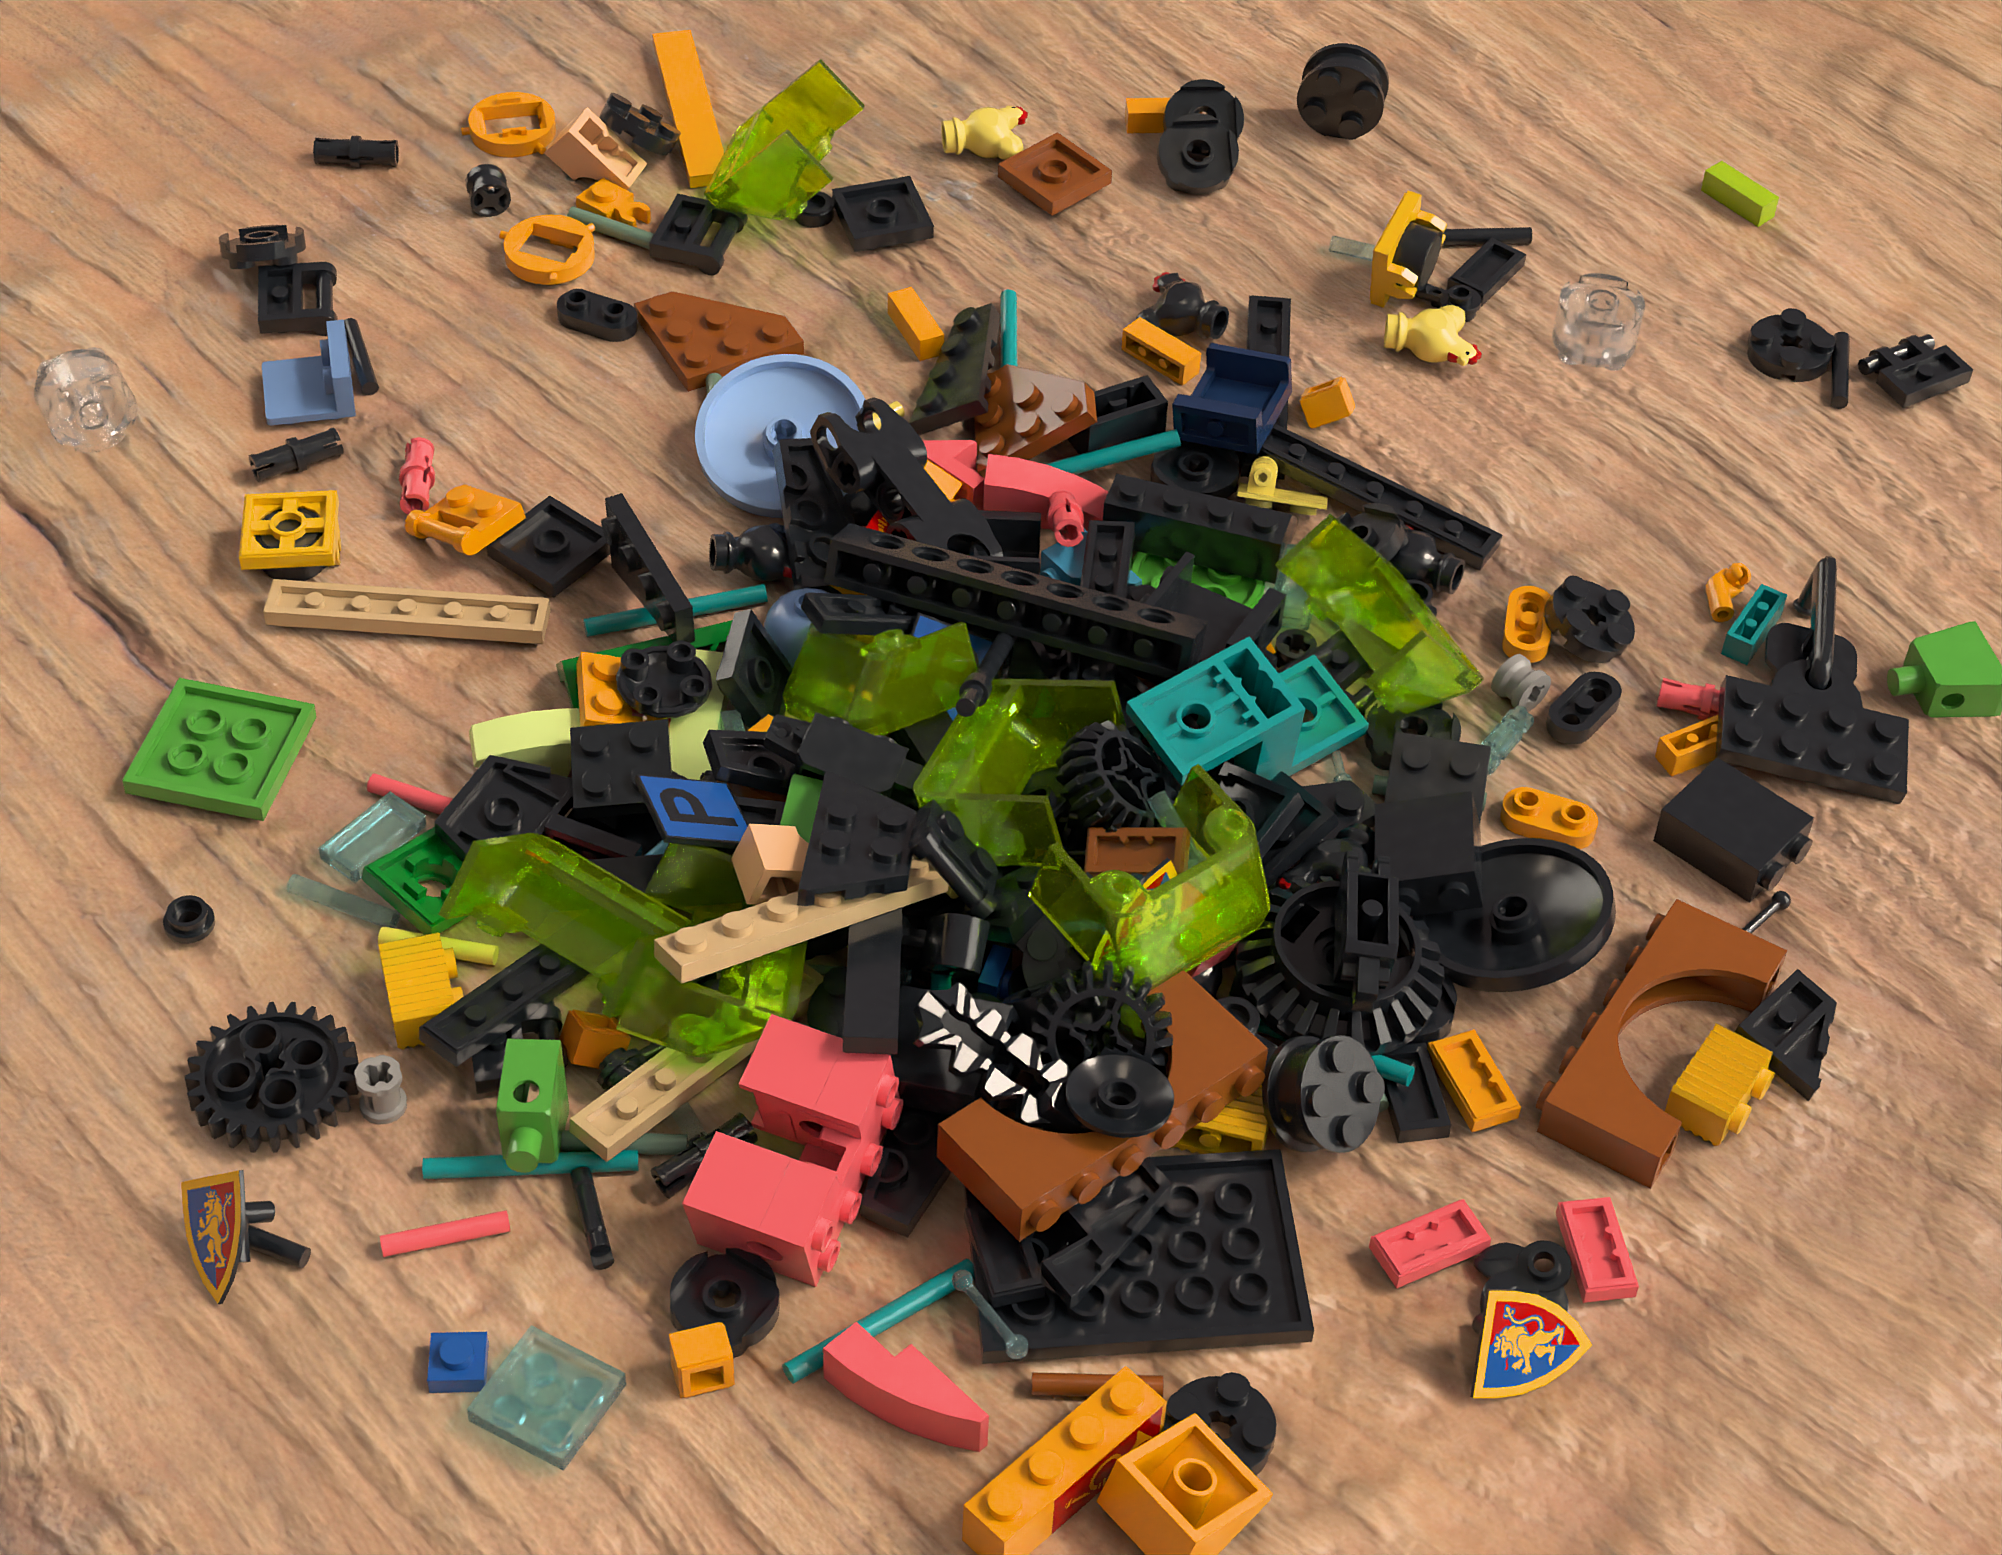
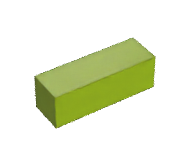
[1701,161,1779,227]

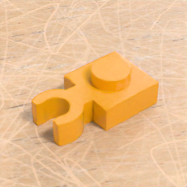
[576,178,651,228]

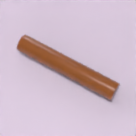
[1031,1372,1164,1397]

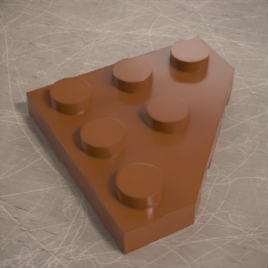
[634,291,804,392]
[974,364,1097,478]

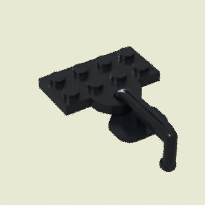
[1715,556,1909,804]

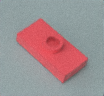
[1556,1197,1639,1303]
[1369,1199,1491,1289]

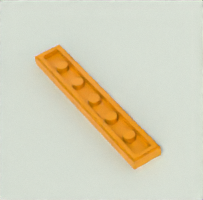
[652,30,730,188]

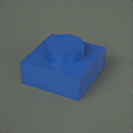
[977,944,1014,1002]
[427,1332,489,1393]

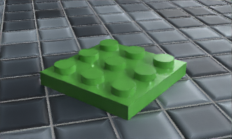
[122,678,317,821]

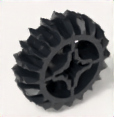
[1055,720,1179,832]
[1029,960,1173,1073]

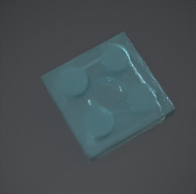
[467,1325,626,1471]

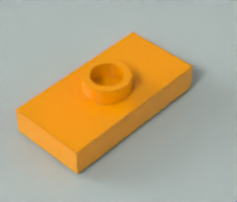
[1427,1029,1521,1133]

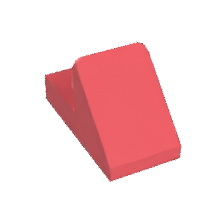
[922,440,985,510]

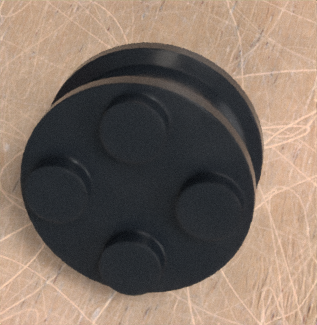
[1297,43,1389,140]
[1262,1035,1385,1153]

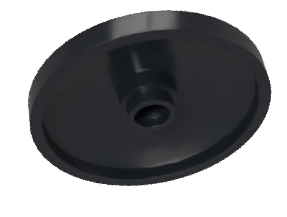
[1413,838,1616,992]

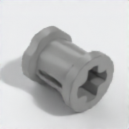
[354,1055,407,1124]

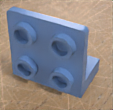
[262,320,356,426]

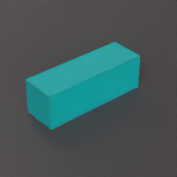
[1721,584,1787,665]

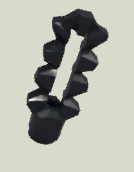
[913,982,1093,1134]

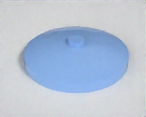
[695,354,866,518]

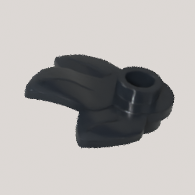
[1474,1240,1572,1313]

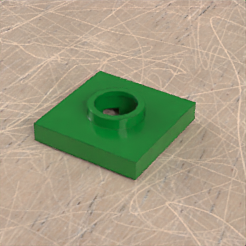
[362,827,498,935]

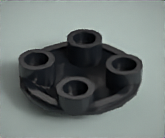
[616,641,712,718]

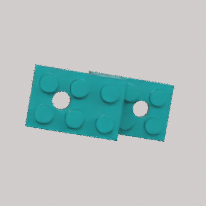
[1126,636,1369,785]

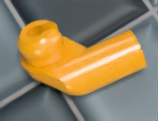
[1705,563,1751,622]

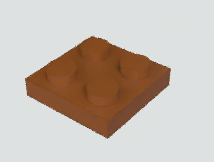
[998,132,1112,216]

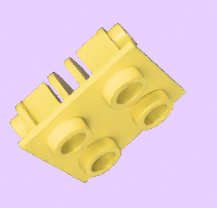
[1237,456,1328,515]

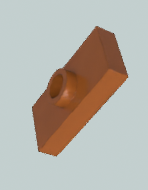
[1084,828,1191,882]

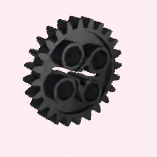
[185,1002,359,1153]

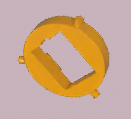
[461,92,556,158]
[499,214,595,285]

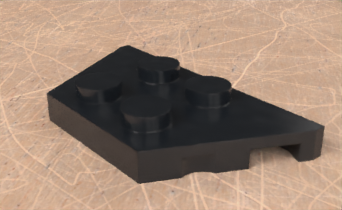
[797,771,918,906]

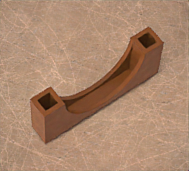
[1536,899,1787,1189]
[937,970,1268,1242]

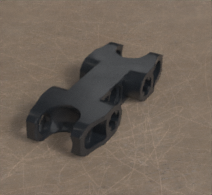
[810,397,1004,557]

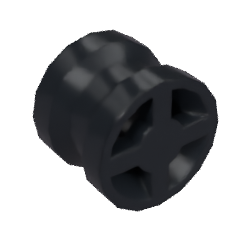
[465,164,511,217]

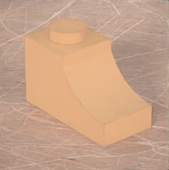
[545,107,647,190]
[731,824,809,905]

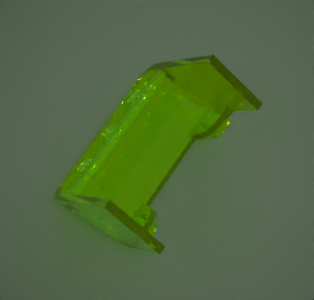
[704,59,865,221]
[1275,514,1484,715]
[782,622,977,736]
[913,679,1127,867]
[1028,764,1270,990]
[438,833,696,1018]
[616,843,808,1057]

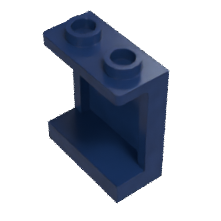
[1172,343,1292,455]

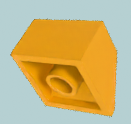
[1096,1413,1273,1555]

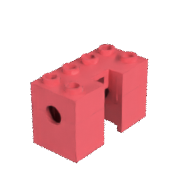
[682,1014,904,1287]

